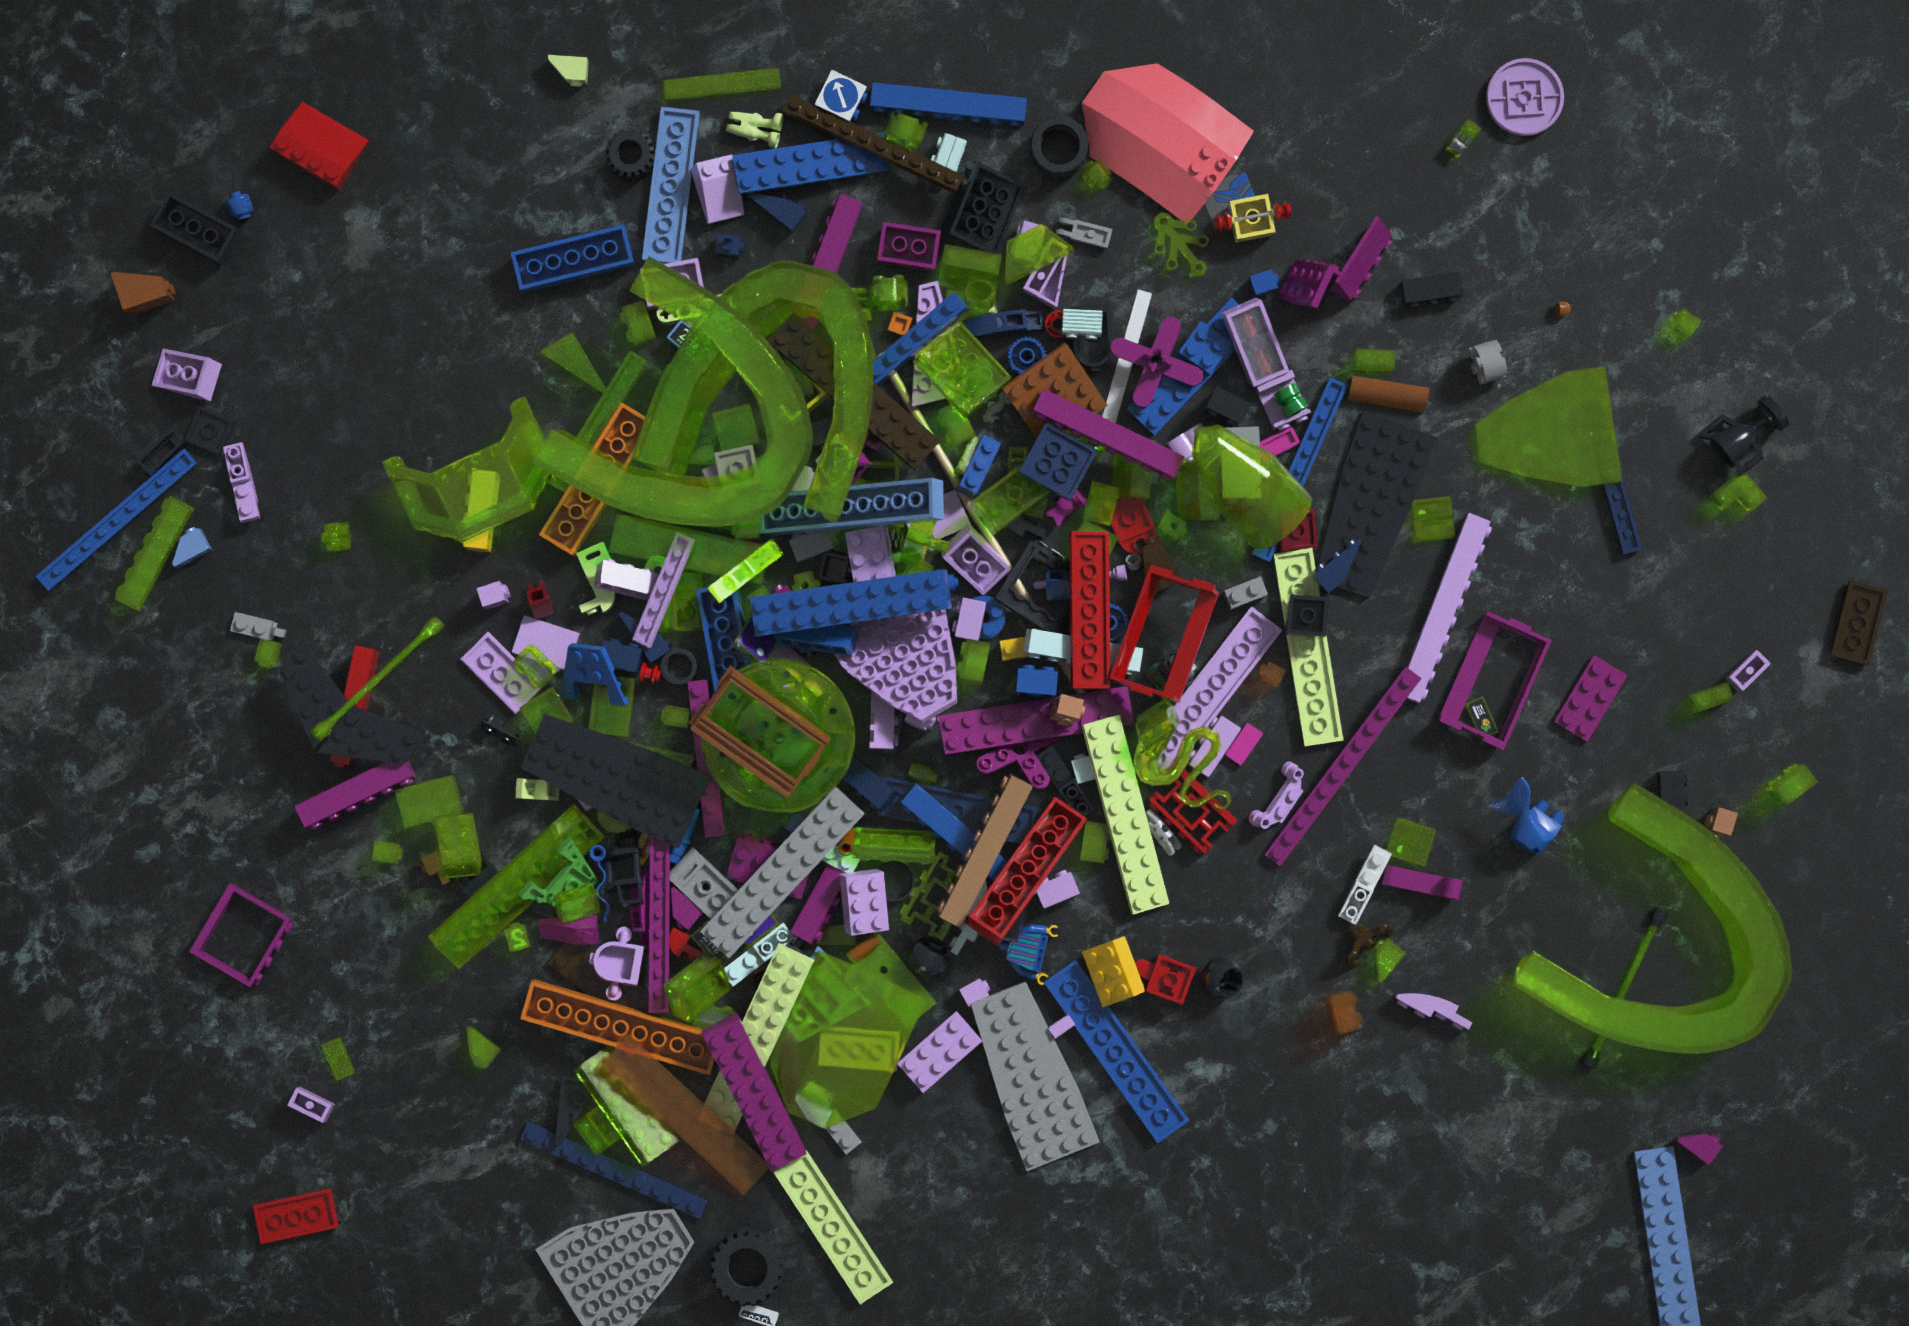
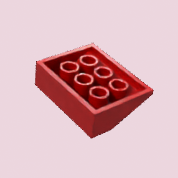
[269,102,369,191]

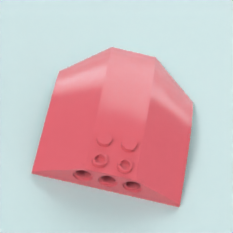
[1081,64,1253,225]

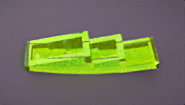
[708,539,783,603]

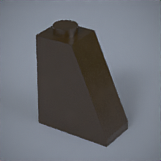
[1140,536,1181,594]

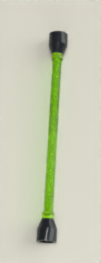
[1581,907,1668,1069]

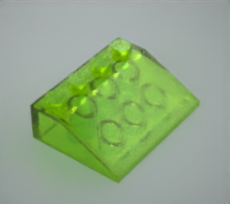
[913,321,1012,419]

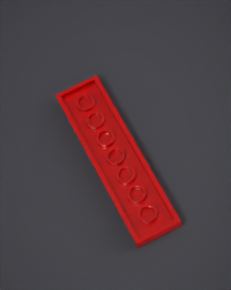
[1069,531,1111,689]

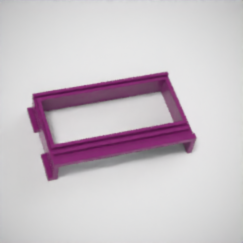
[1438,611,1552,750]

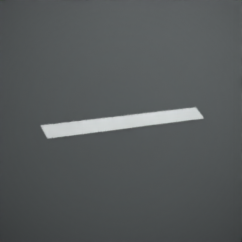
[1102,290,1152,423]

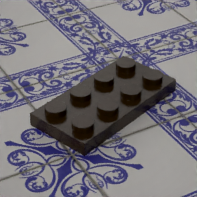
[1829,580,1888,666]

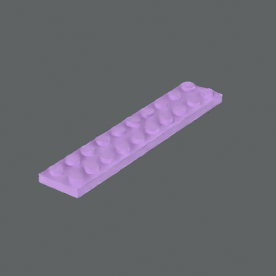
[1132,606,1282,785]

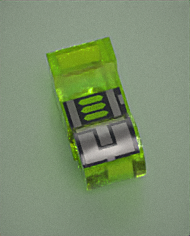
[1446,119,1482,158]

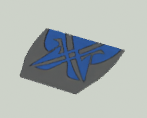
[1205,173,1255,228]

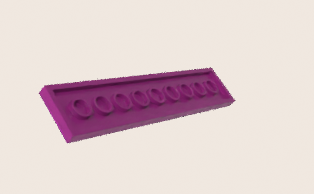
[937,686,1134,755]

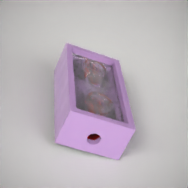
[1221,298,1289,387]

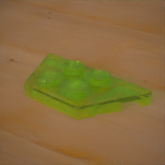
[1005,224,1075,284]

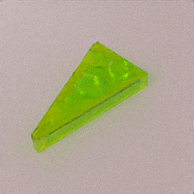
[541,332,607,393]

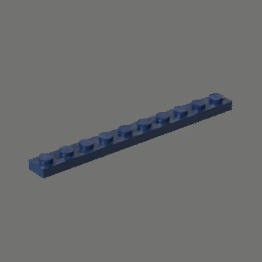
[520,1121,708,1219]

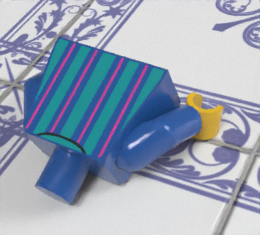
[999,924,1058,985]

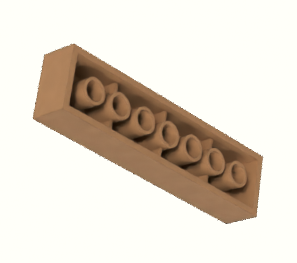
[937,774,1033,928]

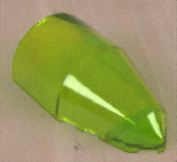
[1191,425,1312,549]

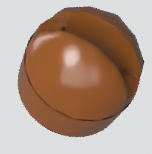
[1555,301,1571,317]

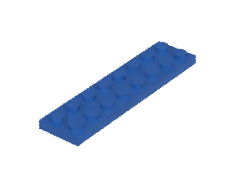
[732,132,891,195]
[1126,298,1243,436]

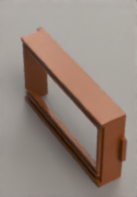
[689,666,831,798]

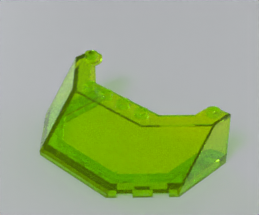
[382,396,557,542]

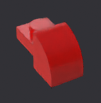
[669,927,705,961]

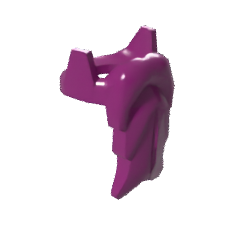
[1045,489,1093,526]

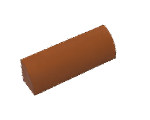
[1347,376,1429,413]

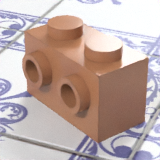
[1049,694,1085,726]
[1704,807,1738,839]

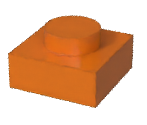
[888,312,912,336]

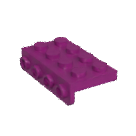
[1278,259,1343,308]
[726,832,809,899]

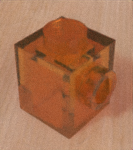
[1258,662,1286,689]

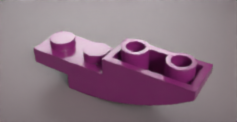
[630,868,650,949]

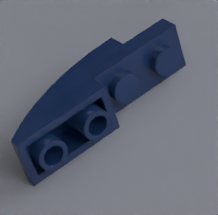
[964,309,1045,339]

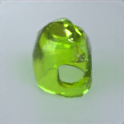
[963,279,998,317]

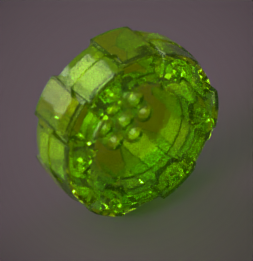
[701,658,855,813]

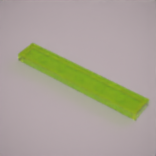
[663,68,781,100]

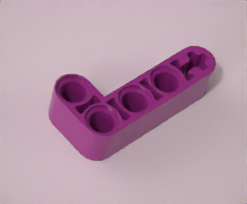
[1382,865,1463,900]

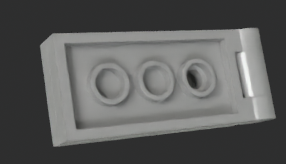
[670,847,738,919]

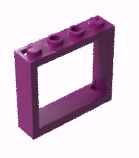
[189,884,293,987]

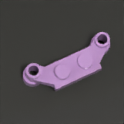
[1249,762,1303,829]

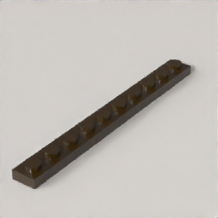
[782,94,964,194]

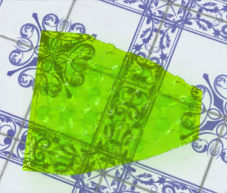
[1475,366,1622,487]

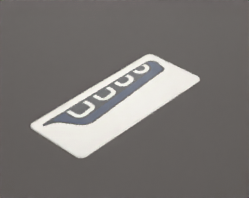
[739,1305,779,1326]

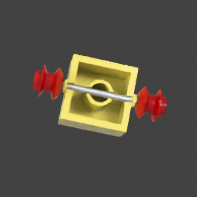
[1213,194,1292,243]

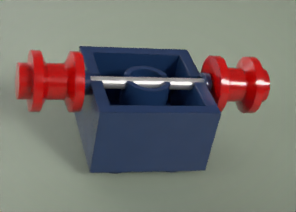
[602,638,661,685]

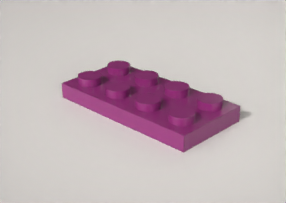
[1553,655,1627,742]

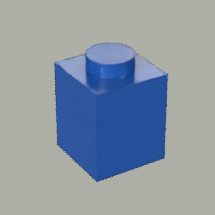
[1248,269,1280,298]

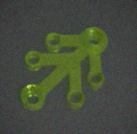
[1154,213,1209,277]

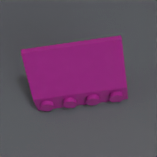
[1329,216,1392,302]

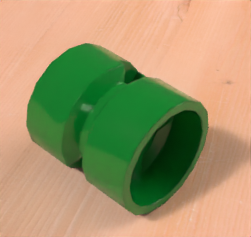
[1273,382,1308,418]

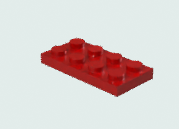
[253,1188,339,1244]

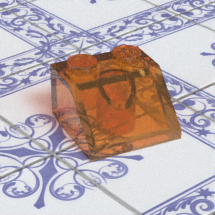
[1327,990,1363,1035]

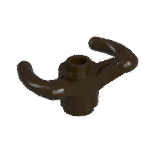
[1346,923,1393,967]

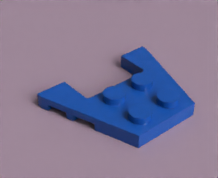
[560,643,629,706]

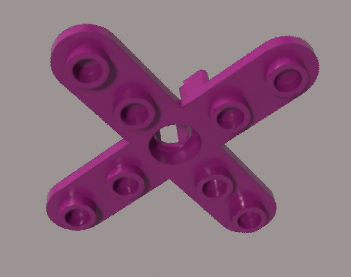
[1111,317,1203,407]
[976,737,1062,790]

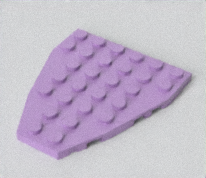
[835,610,957,723]

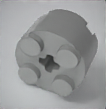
[1468,340,1507,384]

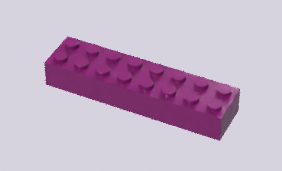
[702,1013,807,1171]

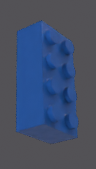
[1015,665,1058,699]

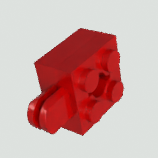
[1135,954,1196,1005]

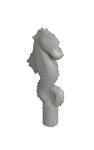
[983,391,1011,423]

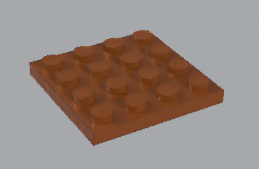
[1002,342,1108,440]

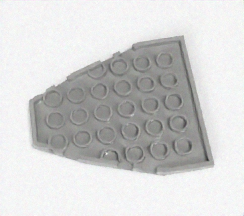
[535,1208,694,1326]

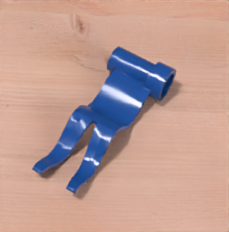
[589,845,610,922]

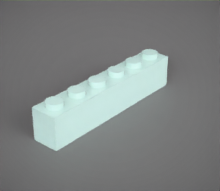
[1023,629,1143,675]

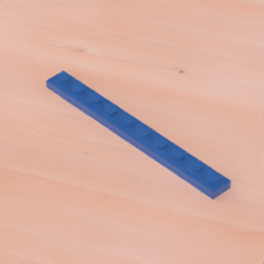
[1252,377,1348,562]
[36,449,198,591]

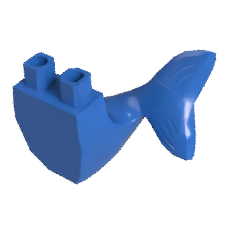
[1489,777,1565,856]

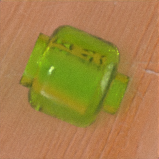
[1083,161,1112,190]

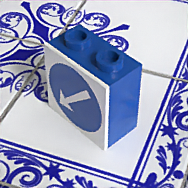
[815,70,869,122]

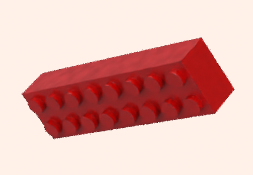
[966,797,1087,946]

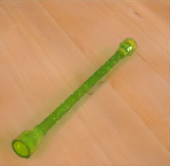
[311,616,444,741]

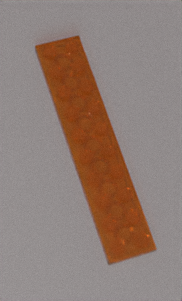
[602,1034,769,1195]

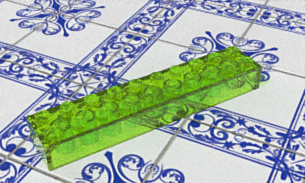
[428,804,605,969]

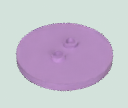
[1486,58,1564,136]

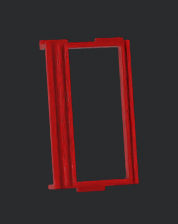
[1110,564,1219,703]

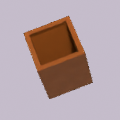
[111,272,176,316]

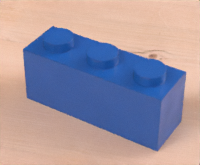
[955,435,1001,499]

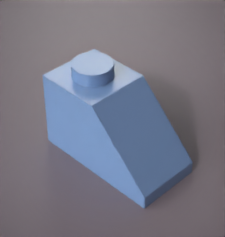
[172,527,212,568]

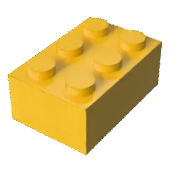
[1082,936,1145,1007]

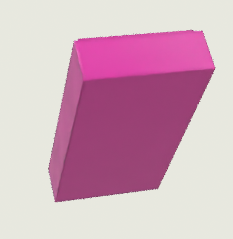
[1260,426,1300,461]
[1225,723,1263,766]

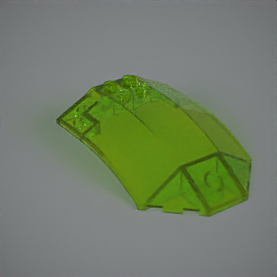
[769,951,926,1128]

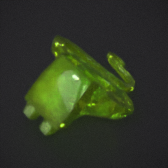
[1134,699,1232,810]

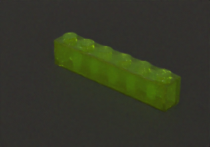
[115,496,194,612]

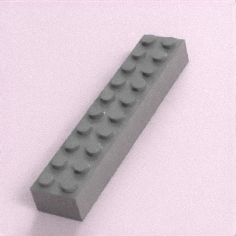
[700,787,865,958]

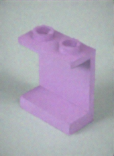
[1255,370,1311,431]

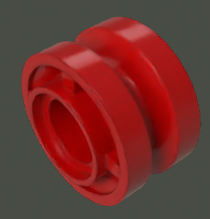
[1045,311,1066,340]

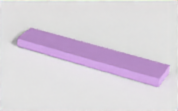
[632,532,696,648]

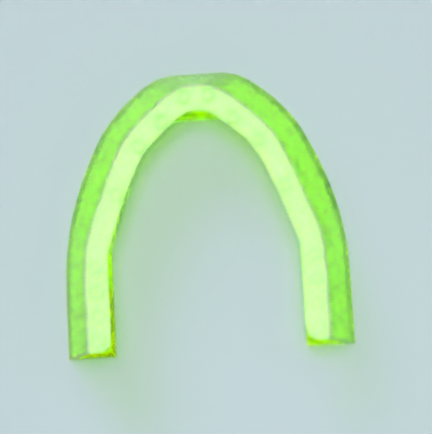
[533,256,813,527]
[631,260,873,523]
[1513,782,1792,1054]

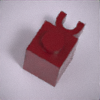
[526,580,554,619]

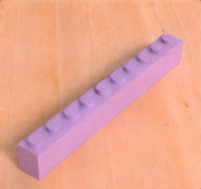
[1407,513,1492,703]

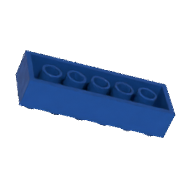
[511,224,635,293]

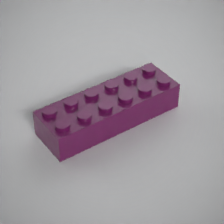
[294,760,416,830]

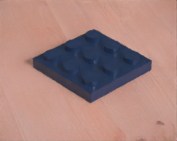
[1019,422,1098,502]

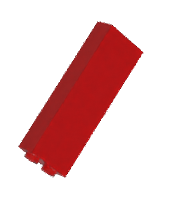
[330,645,380,769]

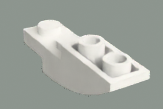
[1338,845,1392,925]

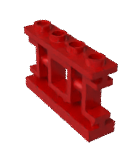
[1148,766,1238,854]

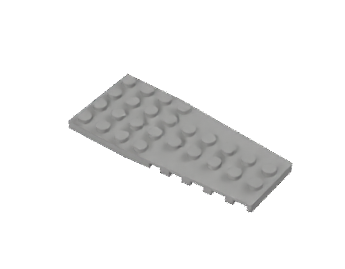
[971,982,1100,1171]

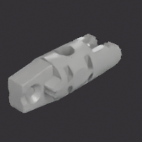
[1145,808,1182,856]

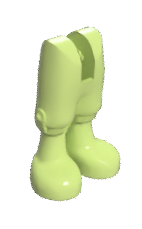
[726,112,783,149]

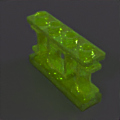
[899,851,957,941]

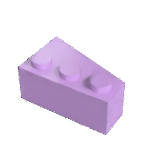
[1023,238,1069,310]
[869,692,899,750]

